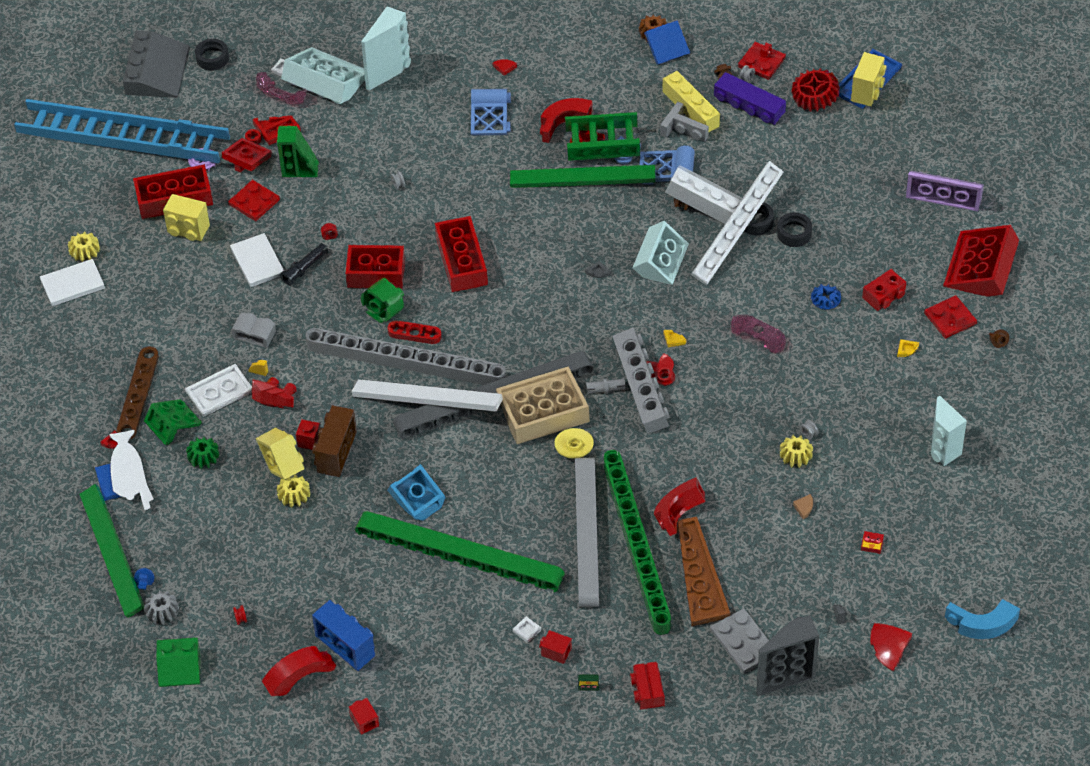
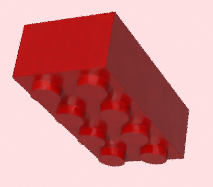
[133,164,213,219]
[435,216,488,292]

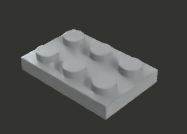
[710,609,769,674]

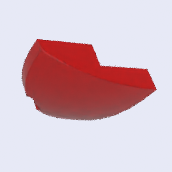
[870,623,912,671]

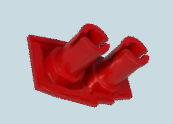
[252,377,297,408]

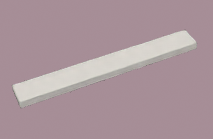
[691,161,784,285]
[352,379,503,411]

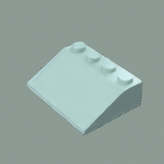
[361,7,411,90]
[281,47,365,104]

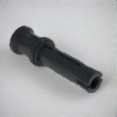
[280,243,328,286]

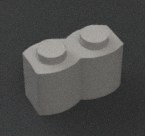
[231,313,276,348]

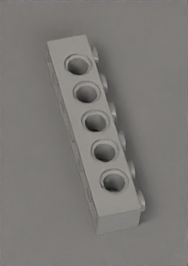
[613,328,670,433]

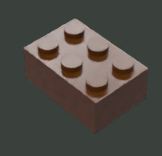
[312,405,357,477]

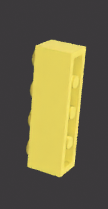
[663,71,720,132]

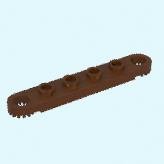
[117,346,159,440]

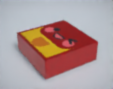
[861,531,884,554]

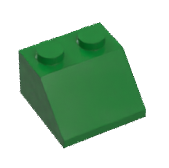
[156,637,200,687]

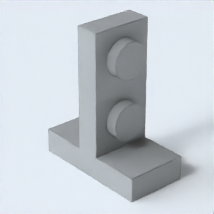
[660,101,709,141]

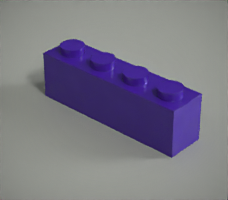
[714,72,786,125]

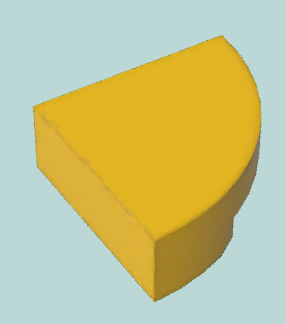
[663,330,686,347]
[897,339,919,357]
[248,360,268,376]

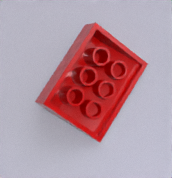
[943,225,1019,297]

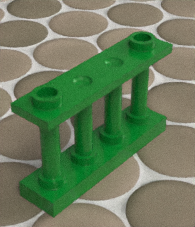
[565,112,640,161]

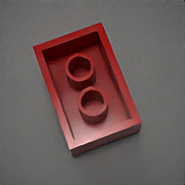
[345,245,405,289]

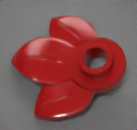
[647,353,675,386]

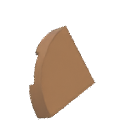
[793,494,813,519]

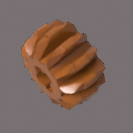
[639,15,667,42]

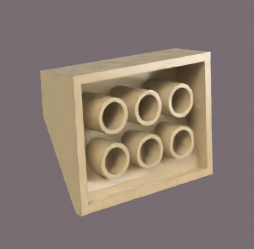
[496,367,590,444]

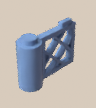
[471,89,511,135]
[640,146,695,184]

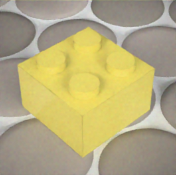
[851,52,886,106]
[163,194,210,241]
[256,428,304,480]

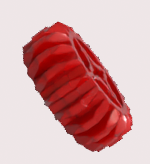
[791,68,840,112]

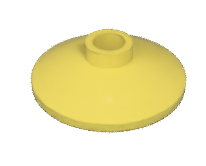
[555,428,594,458]

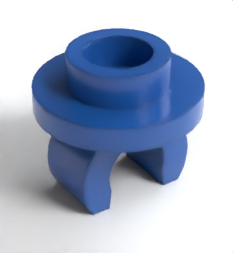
[134,568,154,590]

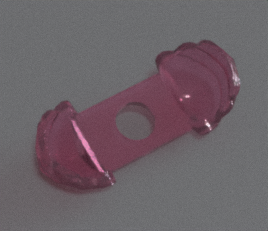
[255,72,307,105]
[731,314,786,354]

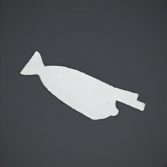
[110,430,153,510]

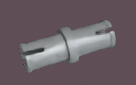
[586,378,625,394]

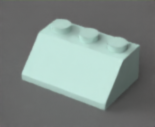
[632,221,689,285]
[931,396,967,466]

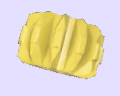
[68,231,100,262]
[780,435,813,468]
[277,474,310,508]

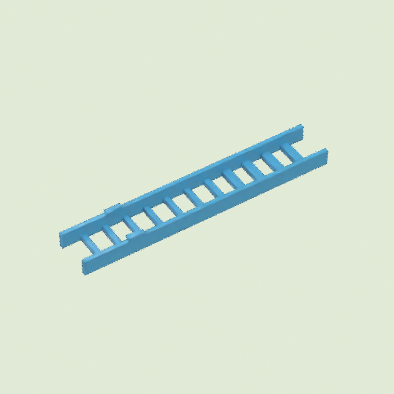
[14,99,230,163]

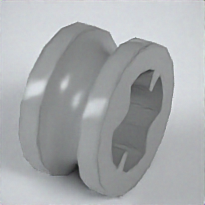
[739,65,755,83]
[391,171,405,190]
[799,420,818,440]

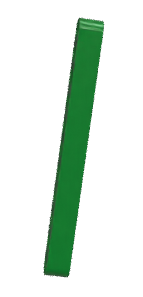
[604,450,671,635]
[355,511,565,592]

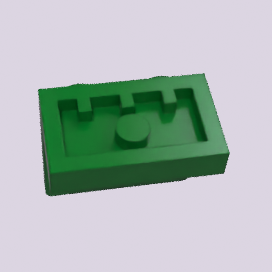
[144,399,202,445]

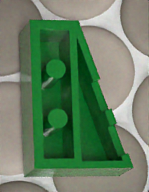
[277,126,319,177]

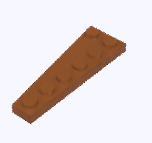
[678,516,730,626]

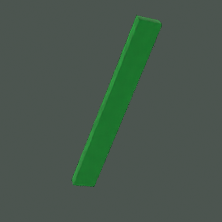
[510,165,656,188]
[80,484,144,618]

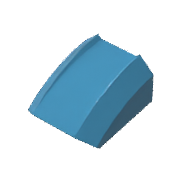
[387,464,445,521]

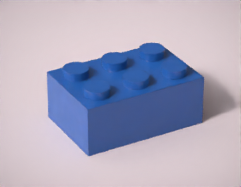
[312,600,375,671]

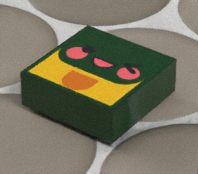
[578,674,599,691]

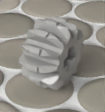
[144,590,179,625]

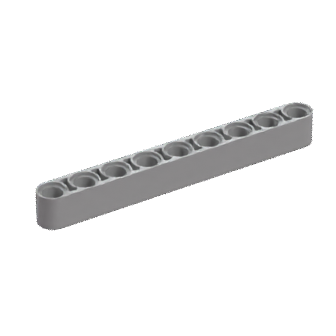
[575,458,599,607]

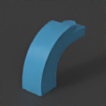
[945,599,1020,639]

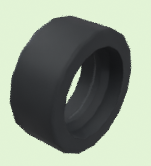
[195,39,229,71]
[744,202,774,235]
[777,212,812,247]

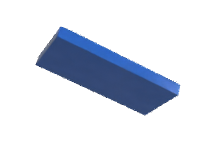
[839,49,902,109]

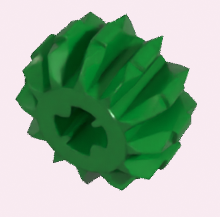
[186,436,220,469]

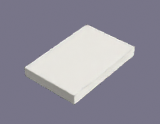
[230,233,284,287]
[40,259,105,306]
[185,364,252,417]

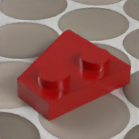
[252,115,301,146]

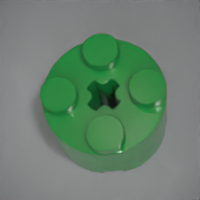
[361,278,404,323]

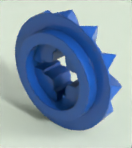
[811,283,841,309]

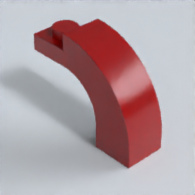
[540,98,593,143]
[654,477,705,536]
[262,646,336,696]

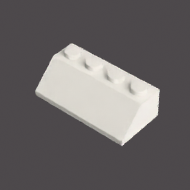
[665,165,743,224]

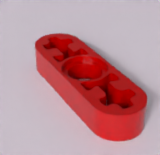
[387,321,442,344]

